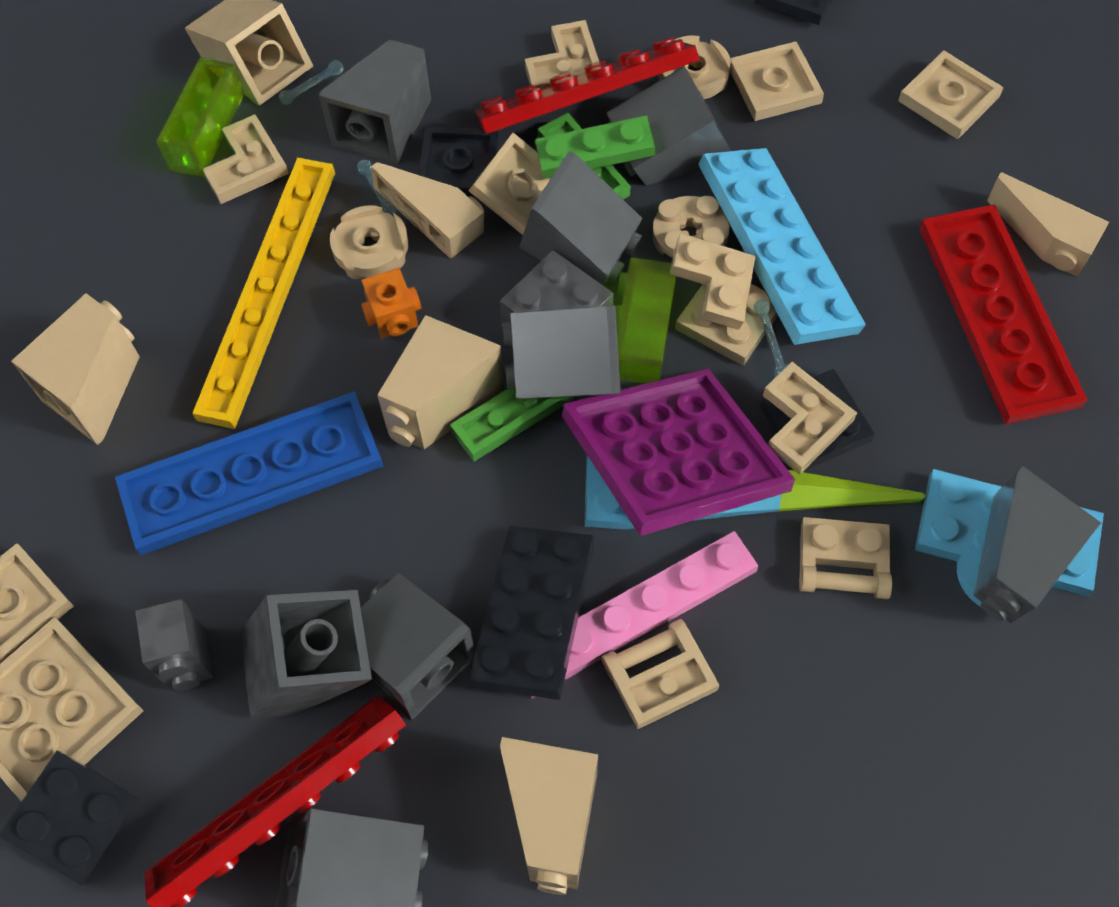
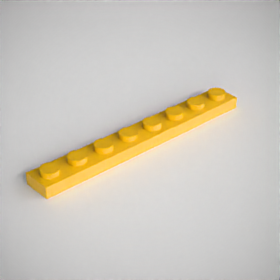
[192,157,335,429]

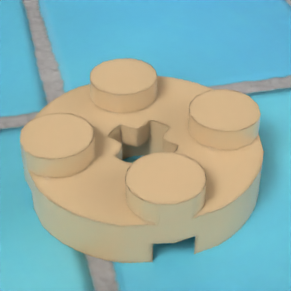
[659,35,731,99]
[652,196,729,258]
[330,205,408,279]

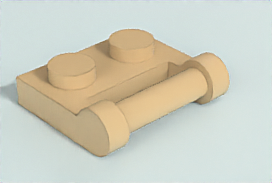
[799,517,892,600]
[601,619,720,729]

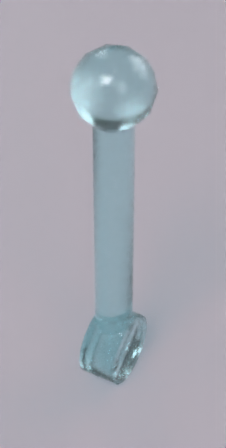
[279,60,344,105]
[357,160,397,217]
[754,300,788,377]

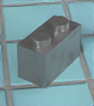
[135,599,213,691]

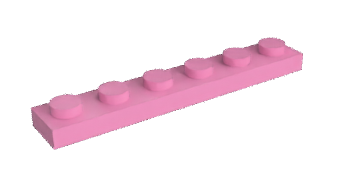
[531,531,759,699]

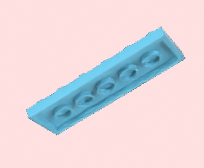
[698,148,866,345]

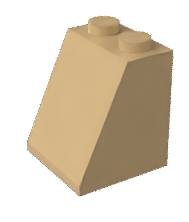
[185,0,313,106]
[11,293,140,445]
[377,315,504,450]
[500,737,598,895]

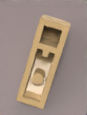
[371,162,484,259]
[987,172,1109,277]

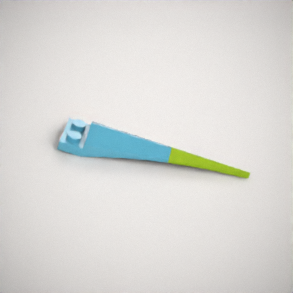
[584,456,927,530]

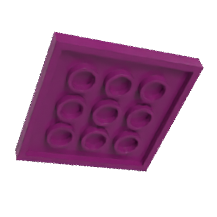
[562,368,795,536]

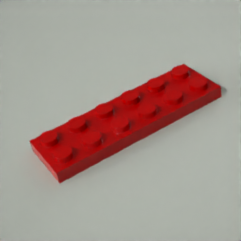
[474,37,699,134]
[919,204,1088,425]
[144,695,406,907]

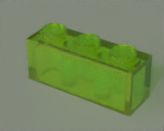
[157,57,244,177]
[615,258,676,384]

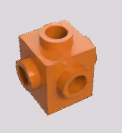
[361,268,422,339]

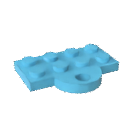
[915,469,1104,607]

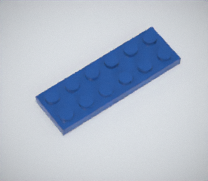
[115,391,383,555]

